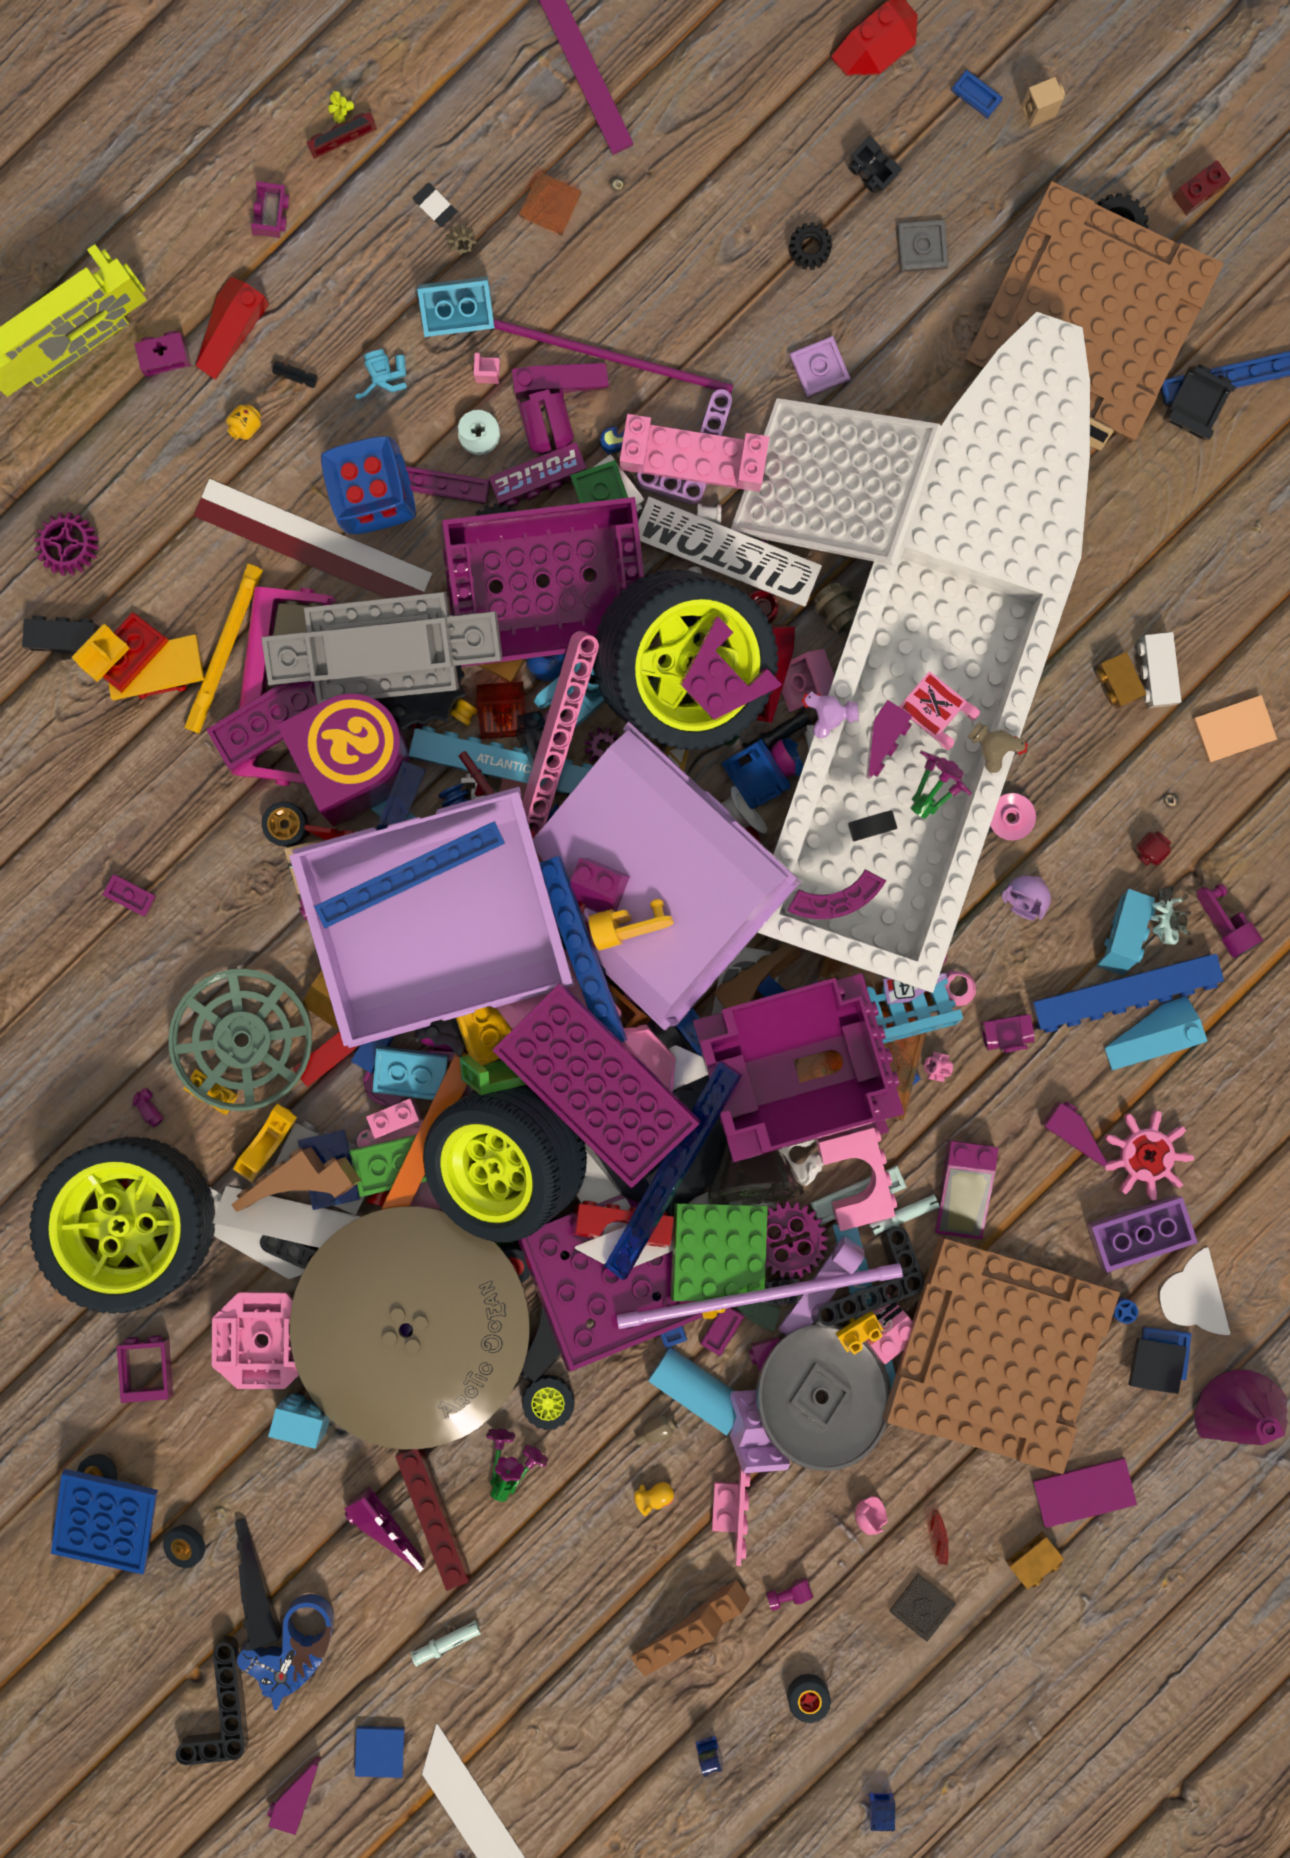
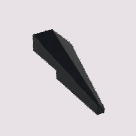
[235,1518,282,1651]

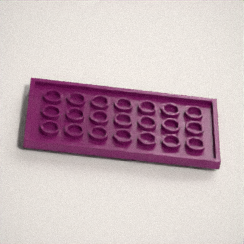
[492,982,701,1188]

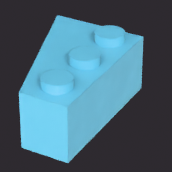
[1097,889,1156,976]

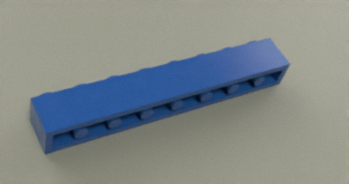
[1029,954,1224,1033]

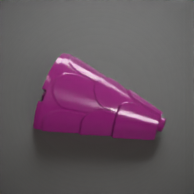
[1195,1369,1288,1445]

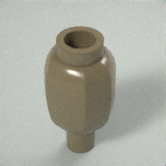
[635,1415,678,1445]

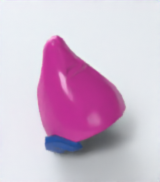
[770,738,804,777]

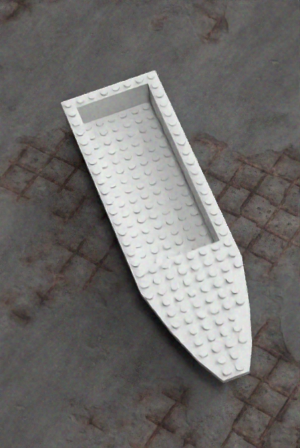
[757,312,1090,993]

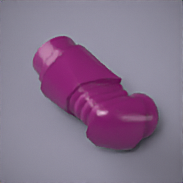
[132,1088,164,1128]

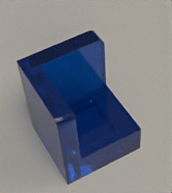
[869,1793,895,1831]

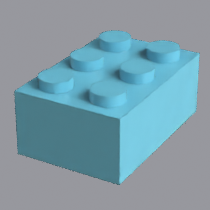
[268,1393,330,1449]

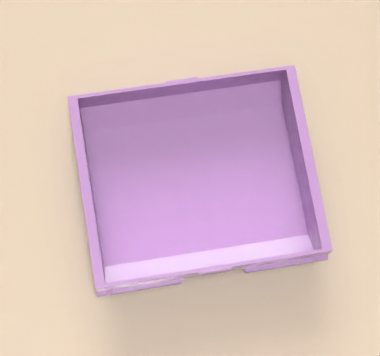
[533,722,802,1031]
[289,787,575,1048]

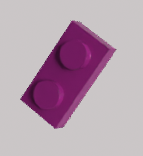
[102,874,157,917]

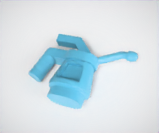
[355,349,407,400]

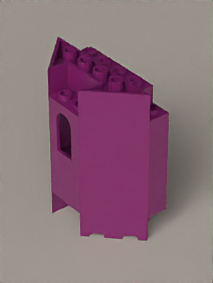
[693,973,904,1162]

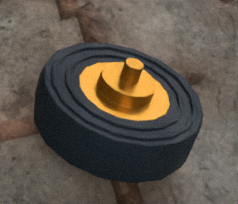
[77,1454,118,1480]
[163,1525,205,1569]

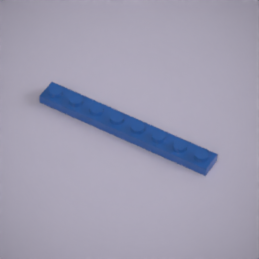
[314,821,505,929]
[539,856,628,1042]

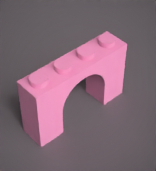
[816,1124,897,1231]

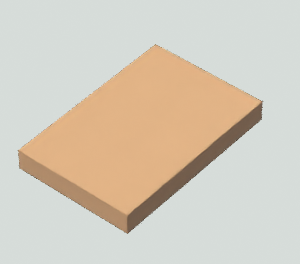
[1193,695,1277,763]

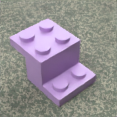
[730,1390,790,1473]

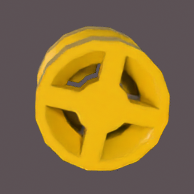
[449,698,478,726]

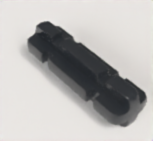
[272,361,318,388]

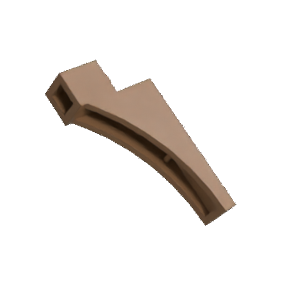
[714,942,802,1009]
[231,1147,362,1212]
[630,1580,750,1677]

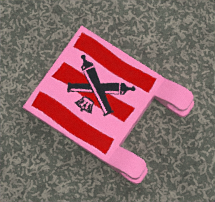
[899,671,980,750]

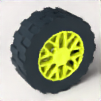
[522,1374,575,1430]

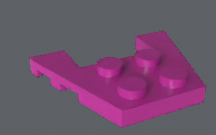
[680,616,782,720]

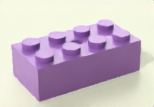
[1087,1195,1198,1272]

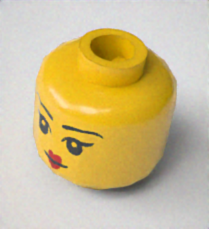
[226,404,261,440]

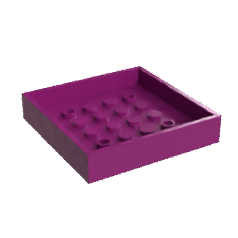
[518,1195,703,1371]

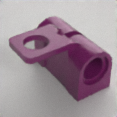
[980,1014,1035,1053]

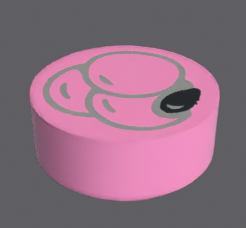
[357,1129,381,1147]

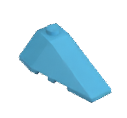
[1104,996,1207,1070]

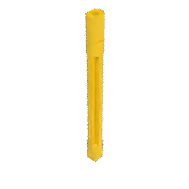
[184,564,263,734]

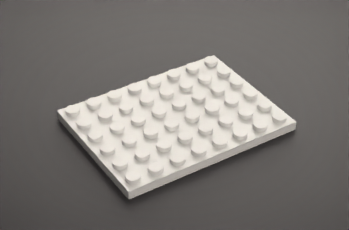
[731,398,943,566]

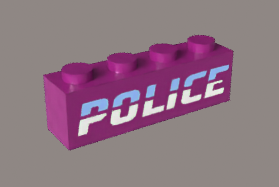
[489,442,587,508]

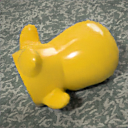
[634,1482,674,1516]

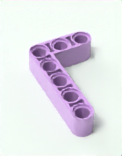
[638,389,732,505]
[778,1236,864,1335]

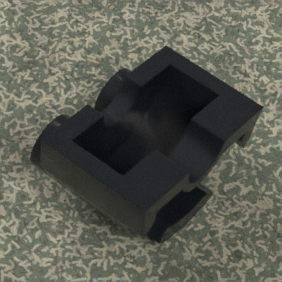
[848,135,902,193]

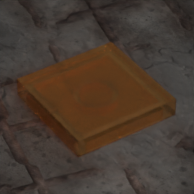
[519,172,581,236]

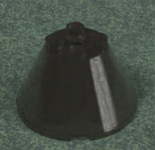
[708,1142,804,1205]

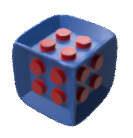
[321,436,416,534]

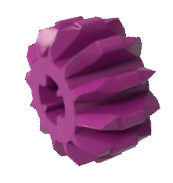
[584,727,619,762]

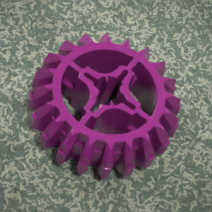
[34,512,99,576]

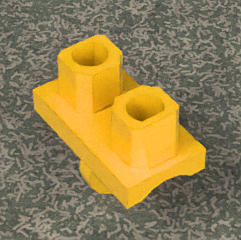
[835,1311,883,1354]

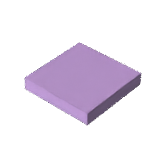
[789,336,851,398]

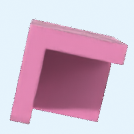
[474,352,500,384]

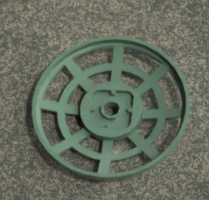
[168,969,312,1111]

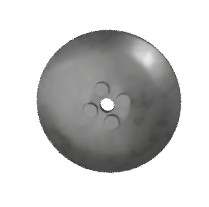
[756,1324,891,1471]

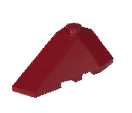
[756,624,795,723]

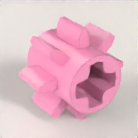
[924,1052,953,1082]

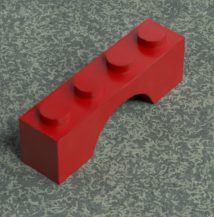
[572,1201,674,1248]

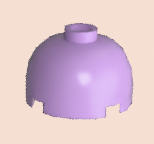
[1002,875,1051,921]

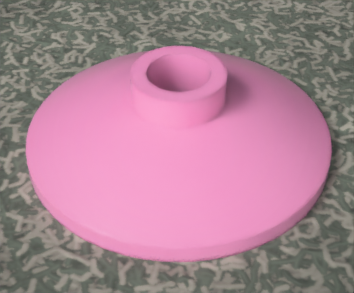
[990,793,1036,841]

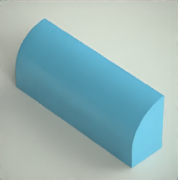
[648,1347,737,1436]

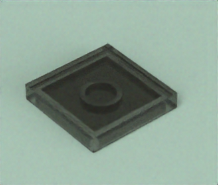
[889,1573,956,1642]

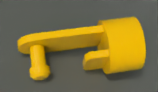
[588,899,674,951]

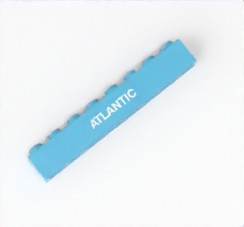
[409,726,594,795]

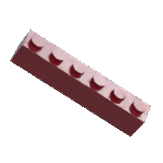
[395,1449,471,1591]

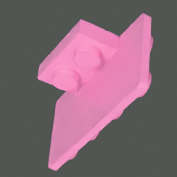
[712,1463,750,1566]

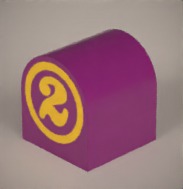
[277,694,410,827]

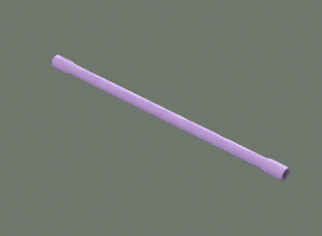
[616,1263,903,1329]

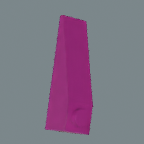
[512,363,609,400]

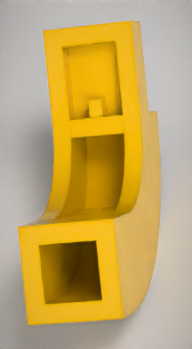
[233,1104,297,1183]

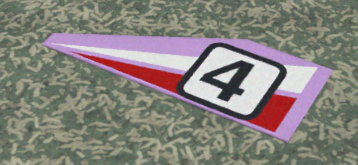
[883,973,947,1004]

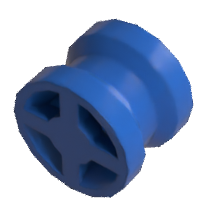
[1113,1297,1138,1324]

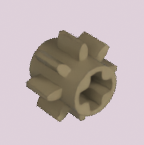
[446,223,477,255]

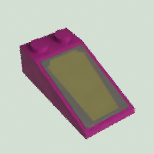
[935,1139,999,1240]

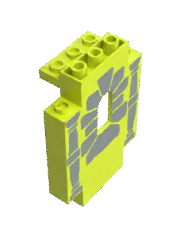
[0,244,147,397]

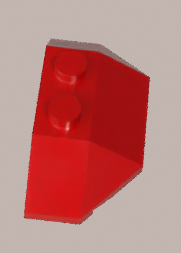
[831,0,918,76]

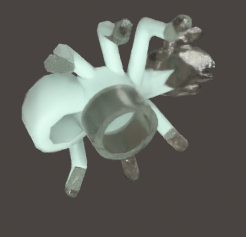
[1151,886,1191,945]

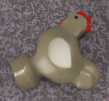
[968,722,1028,773]

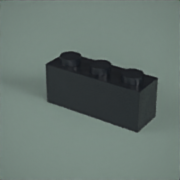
[22,616,100,653]

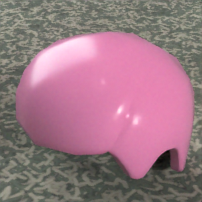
[855,1496,888,1535]

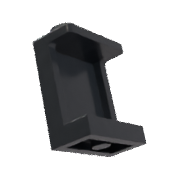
[1163,364,1236,440]

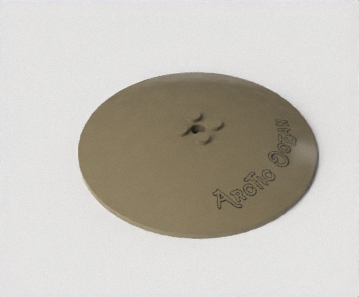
[290,1206,530,1449]

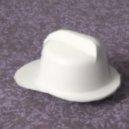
[721,786,767,834]

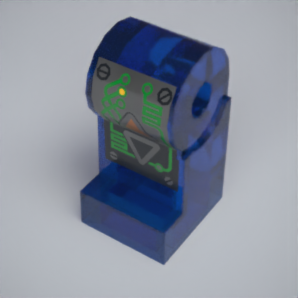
[695,1736,723,1777]

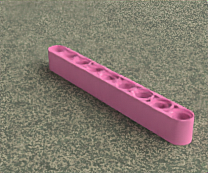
[522,631,599,839]

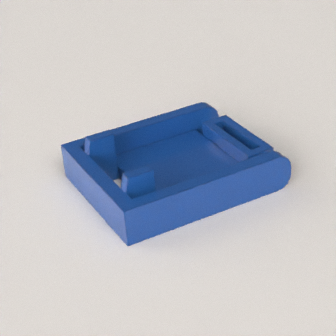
[721,739,791,809]

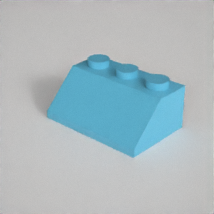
[417,276,495,337]

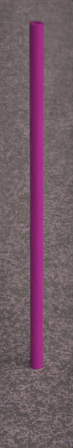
[494,319,733,394]

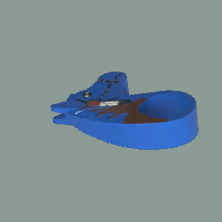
[237,1594,334,1711]

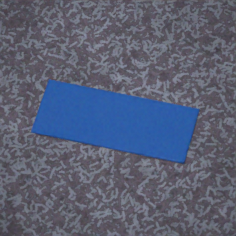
[757,975,786,997]

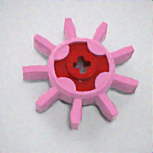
[1103,1110,1194,1200]

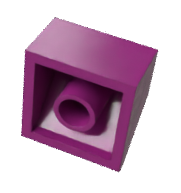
[571,858,630,913]

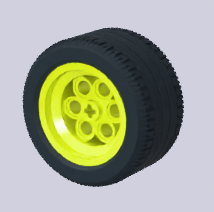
[423,1084,587,1242]

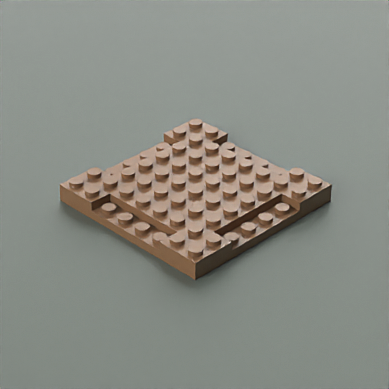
[965,181,1224,441]
[882,1236,1120,1474]

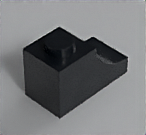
[516,711,553,766]

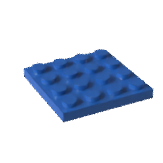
[51,1469,158,1574]

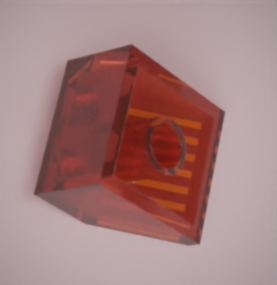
[476,681,527,739]

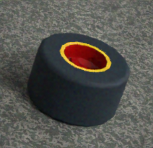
[787,1674,831,1723]

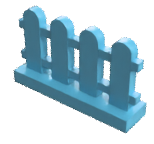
[867,978,963,1044]

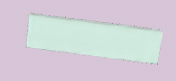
[810,1165,907,1225]

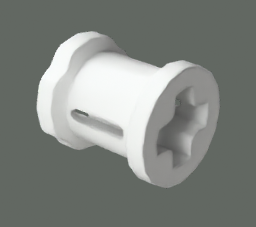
[697,504,721,525]

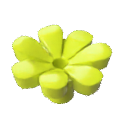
[328,91,354,124]

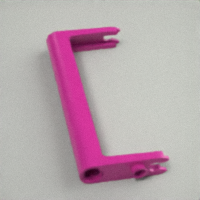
[231,587,335,786]

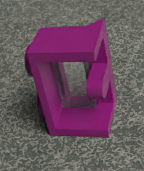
[251,181,290,238]

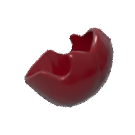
[749,590,779,623]

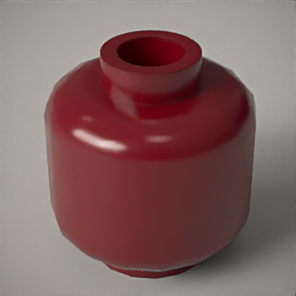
[1136,831,1172,866]

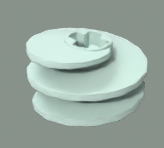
[458,410,500,456]

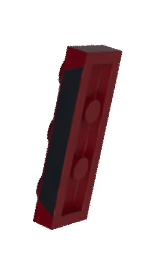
[306,112,377,159]

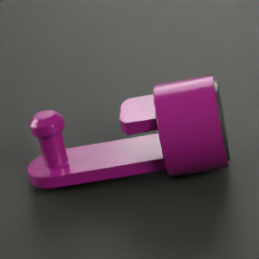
[1197,884,1264,959]

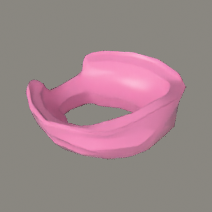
[945,970,976,1006]

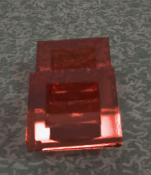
[929,1509,949,1565]

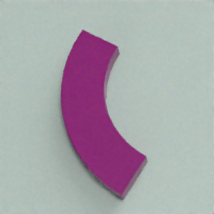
[787,869,887,920]

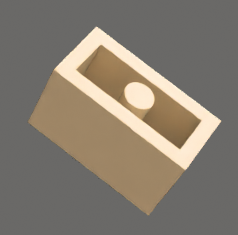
[1021,77,1065,127]

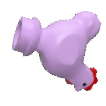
[802,691,859,738]

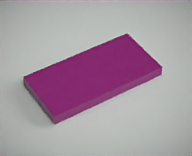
[1032,1457,1137,1528]

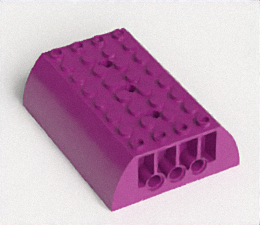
[441,497,652,667]

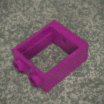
[117,1335,173,1403]

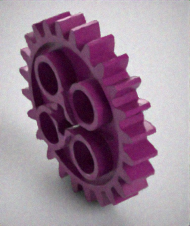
[765,1201,829,1278]

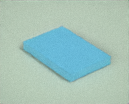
[373,1046,448,1100]

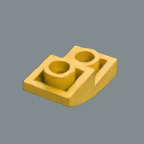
[183,1069,239,1115]

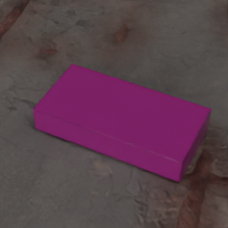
[700,1307,745,1356]

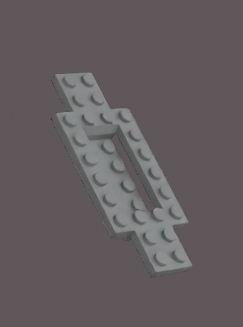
[261,592,503,704]

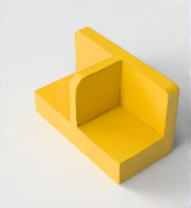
[72,624,130,682]

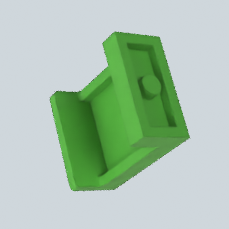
[460,1055,526,1095]

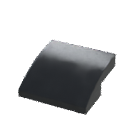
[1128,1338,1187,1394]

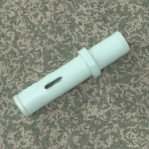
[869,1194,940,1236]
[411,1620,481,1667]

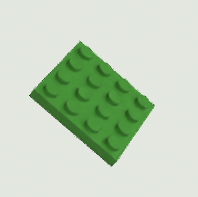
[671,1203,768,1301]

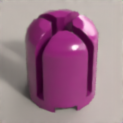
[517,388,574,454]

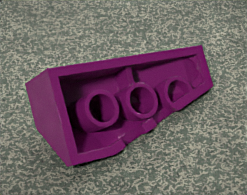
[344,1487,426,1571]

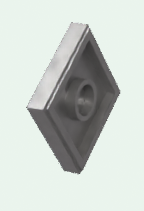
[897,220,948,272]

